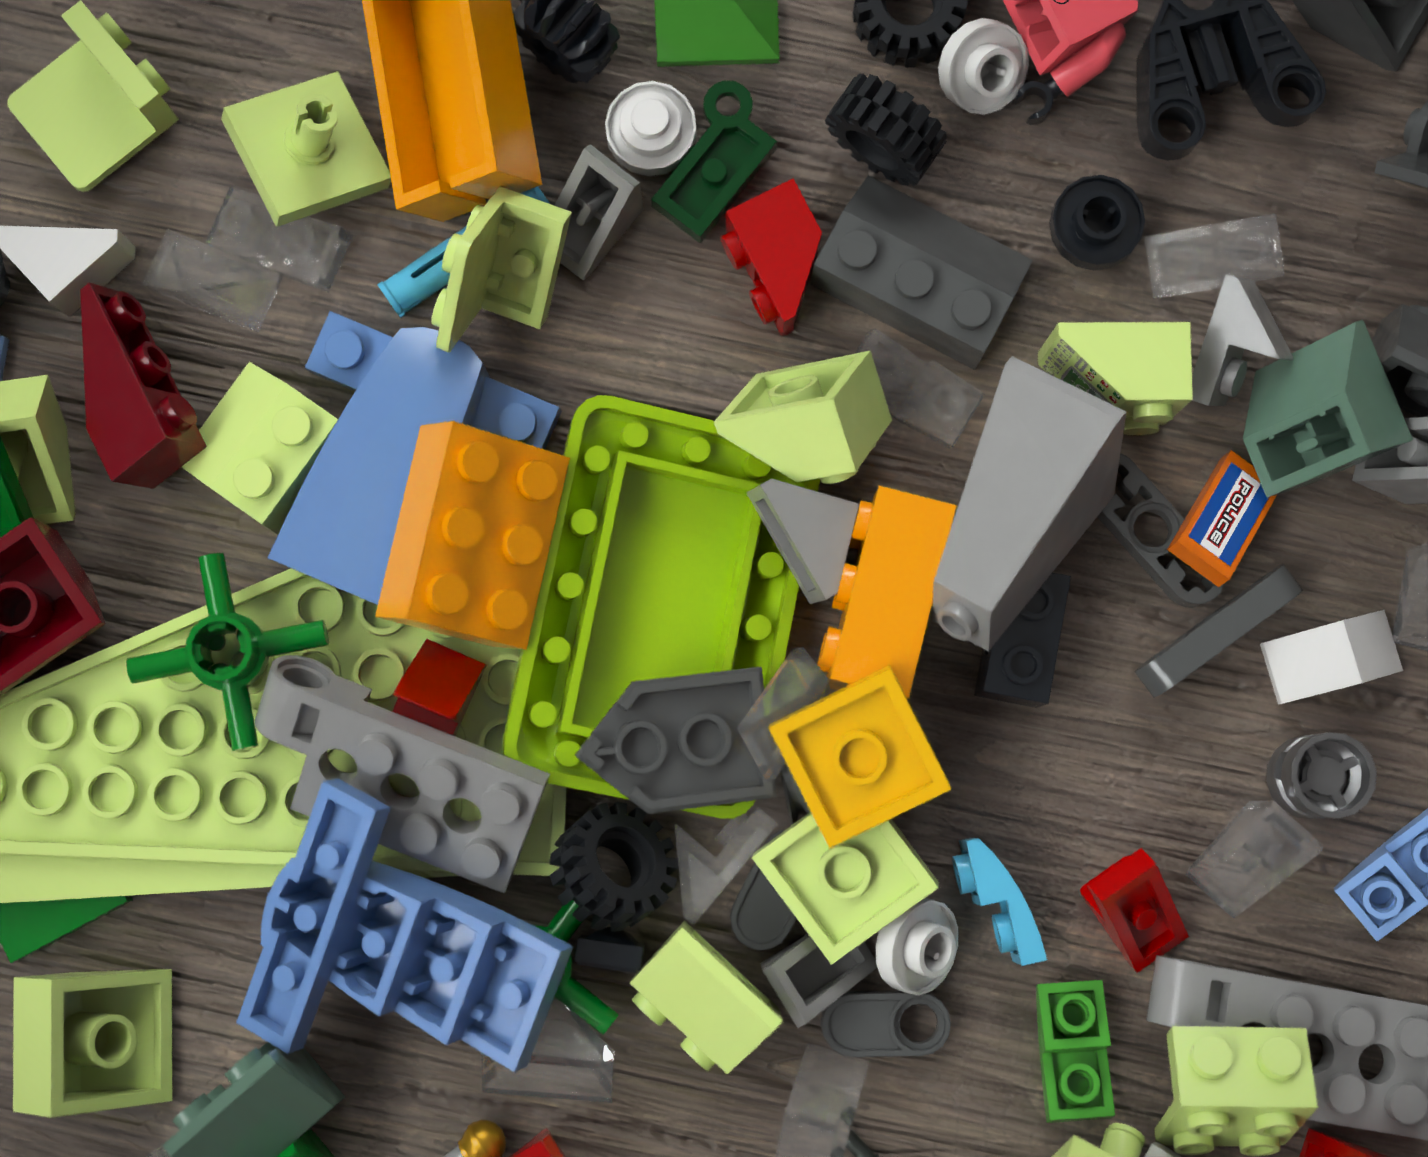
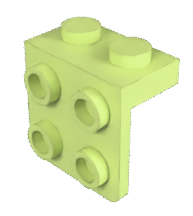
[8,0,179,192]
[431,186,572,353]
[1154,1026,1318,1156]

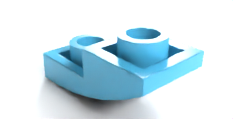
[952,838,1047,966]

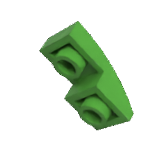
[1036,980,1116,1123]

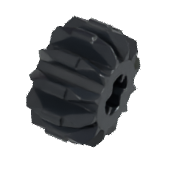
[513,0,620,84]

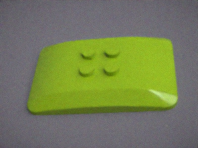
[503,395,820,819]

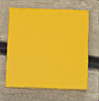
[769,665,951,848]

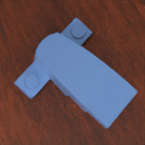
[268,311,562,605]
[236,778,573,1072]

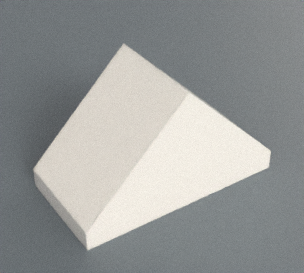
[0,226,136,317]
[1260,610,1403,705]

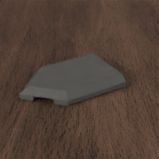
[574,667,777,814]

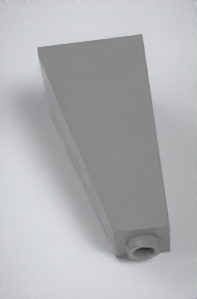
[932,356,1126,651]

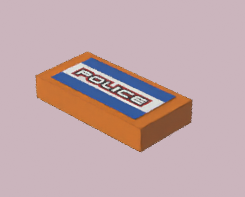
[1167,450,1277,587]

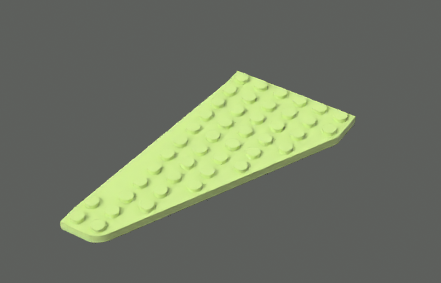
[0,568,567,903]

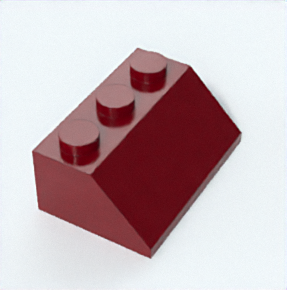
[0,517,105,696]

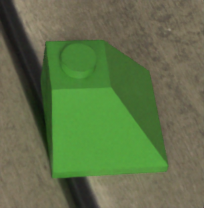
[655,0,779,67]

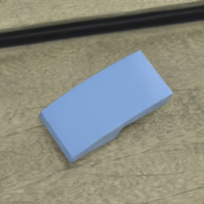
[1334,808,1428,941]

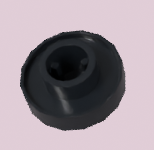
[1049,175,1145,271]

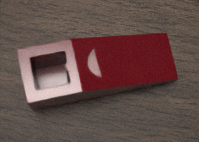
[80,282,207,489]

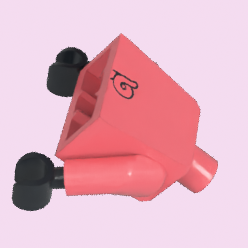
[1003,0,1138,125]

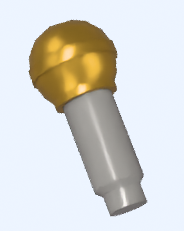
[443,1120,506,1157]

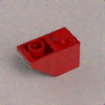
[720,178,822,337]

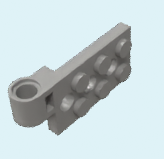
[255,655,550,893]
[1146,955,1428,1140]

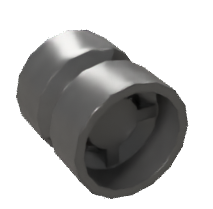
[1266,732,1377,819]

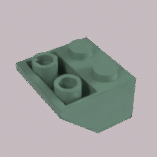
[1243,320,1413,498]
[162,1042,345,1157]

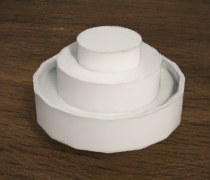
[938,18,1029,115]
[605,81,697,176]
[876,898,958,996]

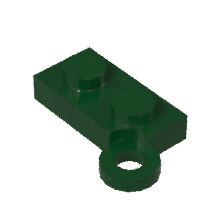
[651,80,777,244]

